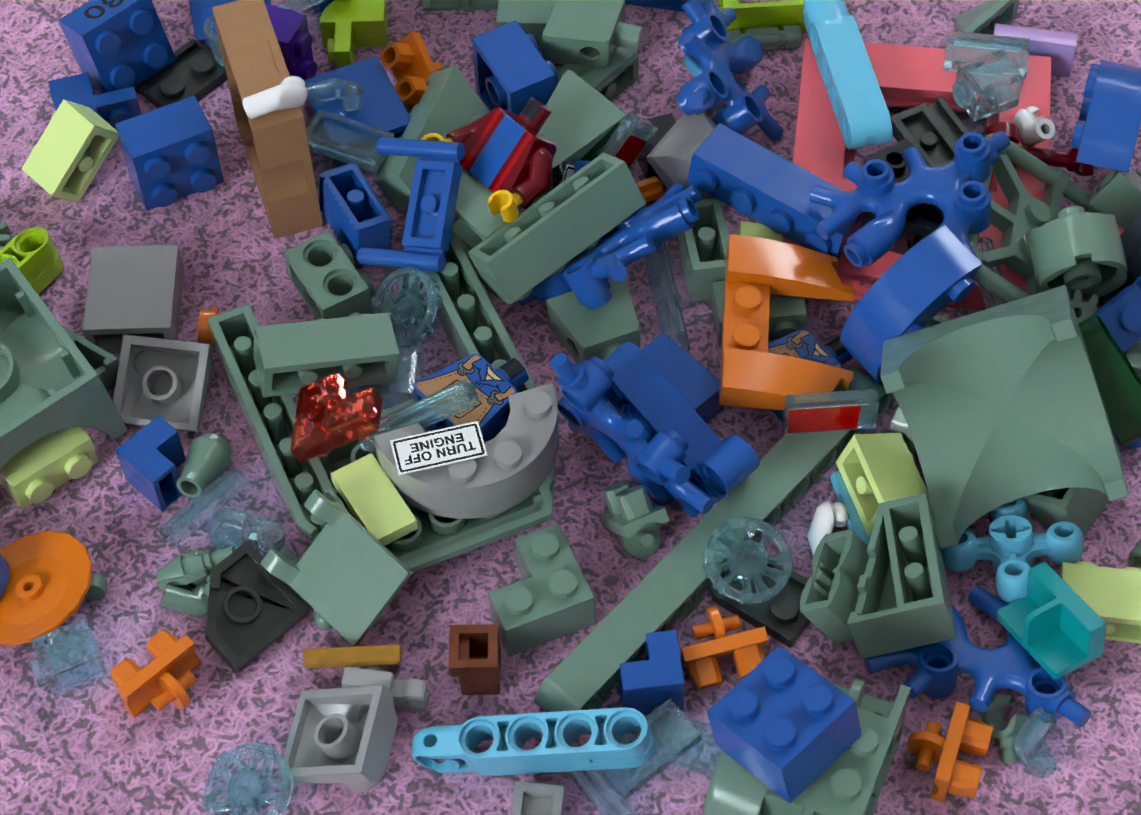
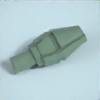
[156,545,236,589]

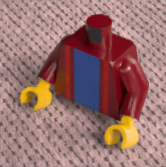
[421,98,557,223]

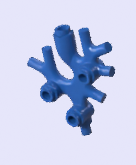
[676,0,784,141]
[809,131,1010,268]
[518,183,702,310]
[550,353,715,517]
[864,585,1092,727]

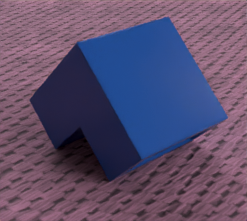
[116,415,186,511]
[620,630,685,715]

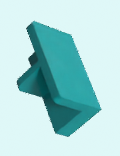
[997,561,1107,679]

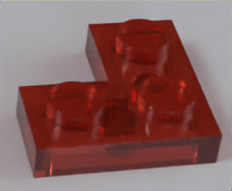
[290,372,383,463]

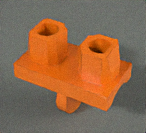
[379,31,444,111]
[680,606,768,691]
[110,629,201,718]
[906,701,994,803]

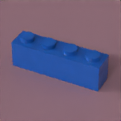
[687,123,863,259]

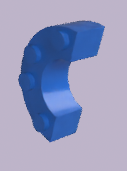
[1070,59,1141,173]
[840,225,983,385]

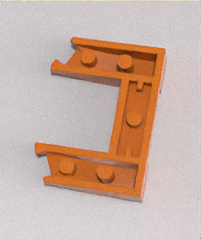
[719,234,855,411]

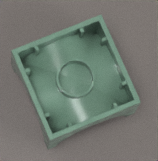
[0,257,128,471]
[880,285,1129,549]

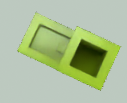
[319,0,388,69]

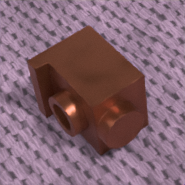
[448,624,501,695]

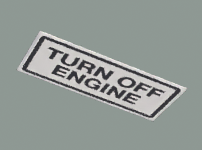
[390,421,488,475]

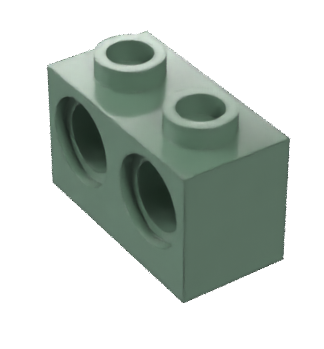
[284,230,375,319]

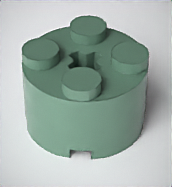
[1026,206,1128,297]

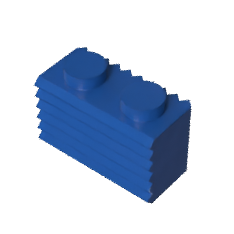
[319,163,393,265]

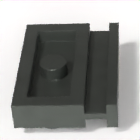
[134,39,227,108]
[890,96,969,167]
[712,545,811,648]

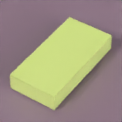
[330,453,418,546]

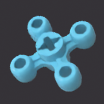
[942,497,1084,604]

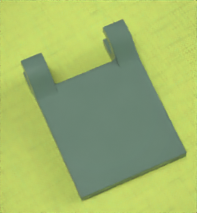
[260,490,413,646]

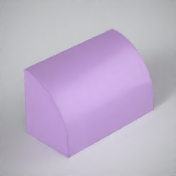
[990,23,1077,77]

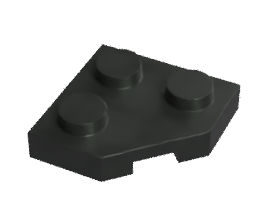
[205,540,310,674]

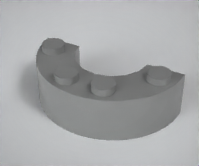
[374,382,559,519]

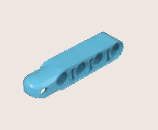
[803,0,893,150]
[411,707,656,776]

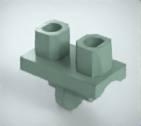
[599,480,670,558]

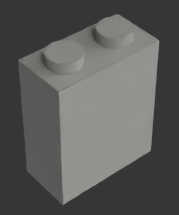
[83,244,184,353]

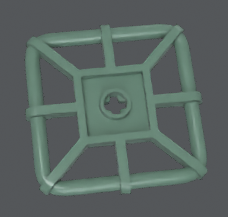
[968,133,1120,306]

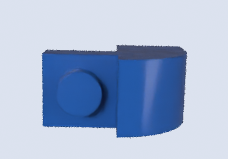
[48,72,141,130]

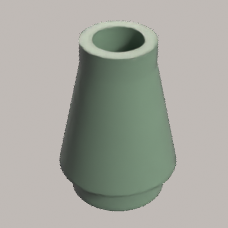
[176,433,232,498]

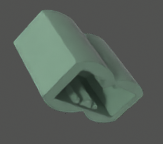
[800,529,869,644]

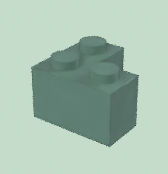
[488,523,596,657]

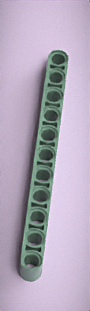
[534,367,893,712]

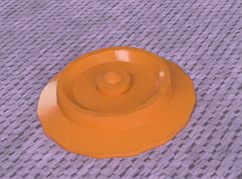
[0,531,93,646]

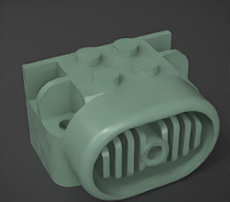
[702,678,911,815]

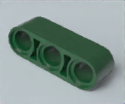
[1079,314,1141,447]

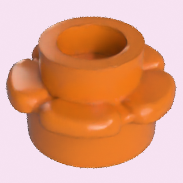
[197,305,219,347]

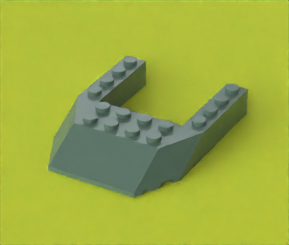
[207,231,556,573]

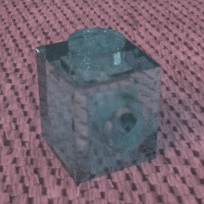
[952,49,1024,122]
[29,618,109,699]

